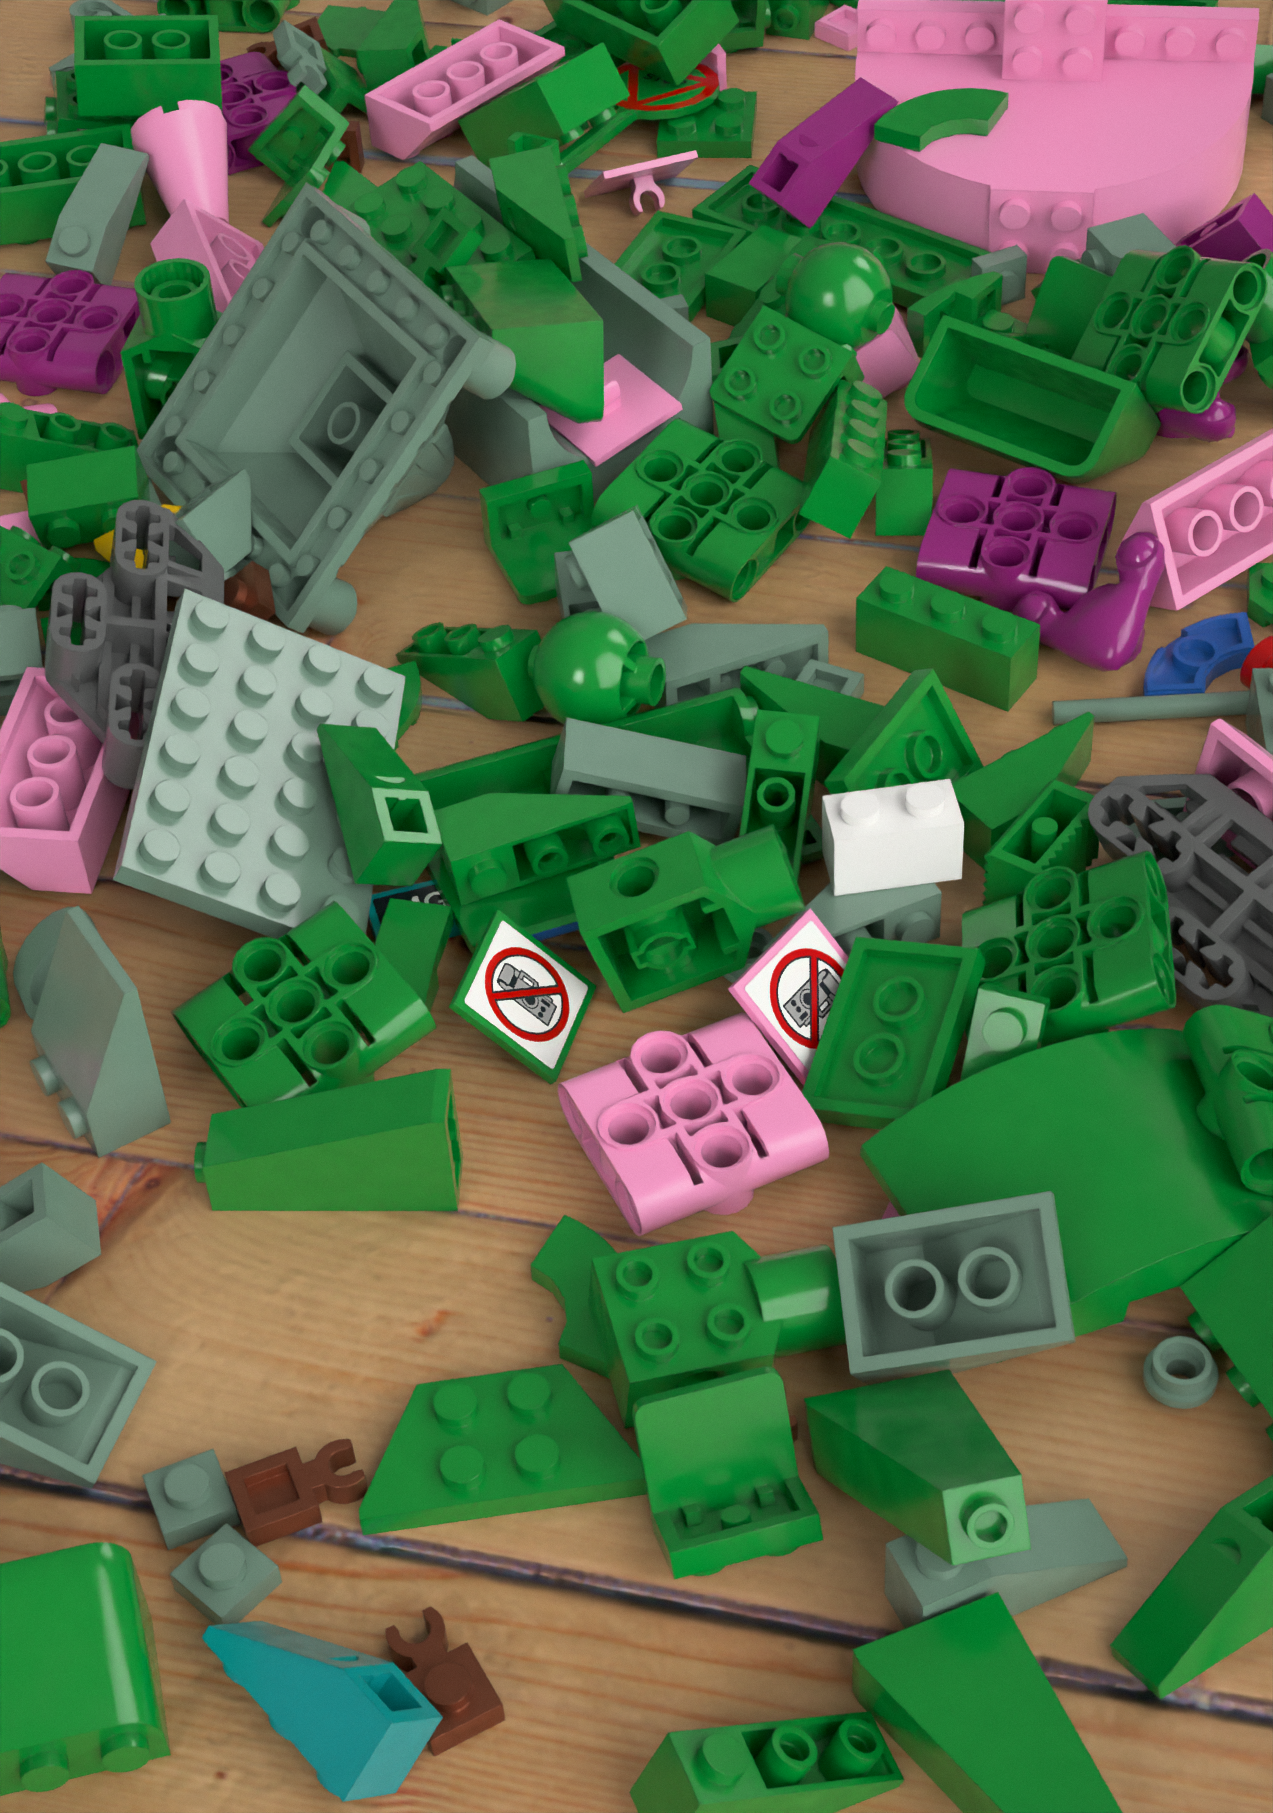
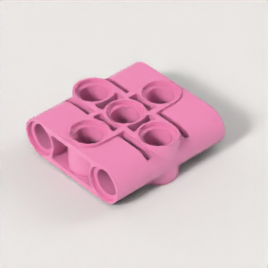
[558,1012,829,1236]

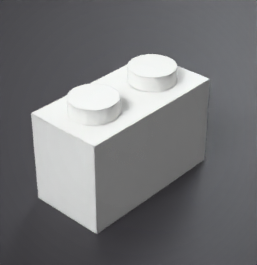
[822,779,964,896]

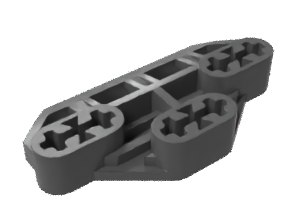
[45,500,224,789]
[1088,774,1273,1017]

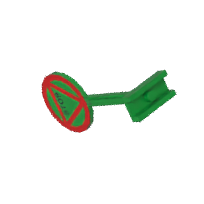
[506,63,720,174]

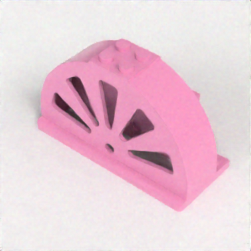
[855,0,1259,274]

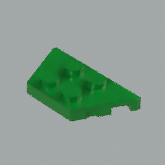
[358,1364,647,1535]

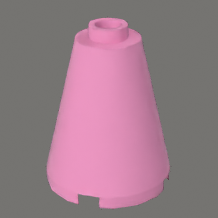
[131,100,229,224]

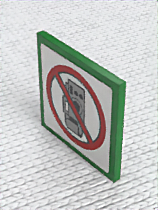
[449,910,597,1085]

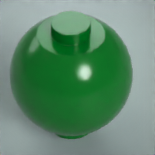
[775,242,895,350]
[528,611,666,724]

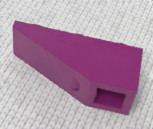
[748,77,898,229]

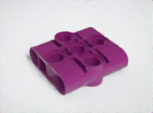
[220,52,297,175]
[0,270,140,396]
[916,467,1117,613]

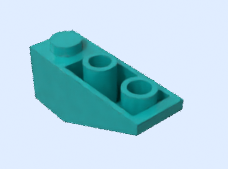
[202,1621,443,1802]

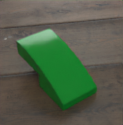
[907,271,1003,359]
[375,898,454,1012]

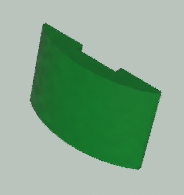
[860,1028,1273,1363]

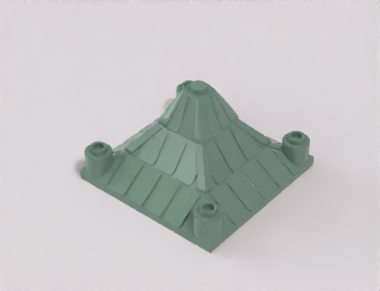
[137,183,516,635]

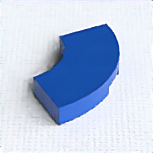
[1143,612,1255,696]

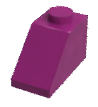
[1175,193,1273,261]

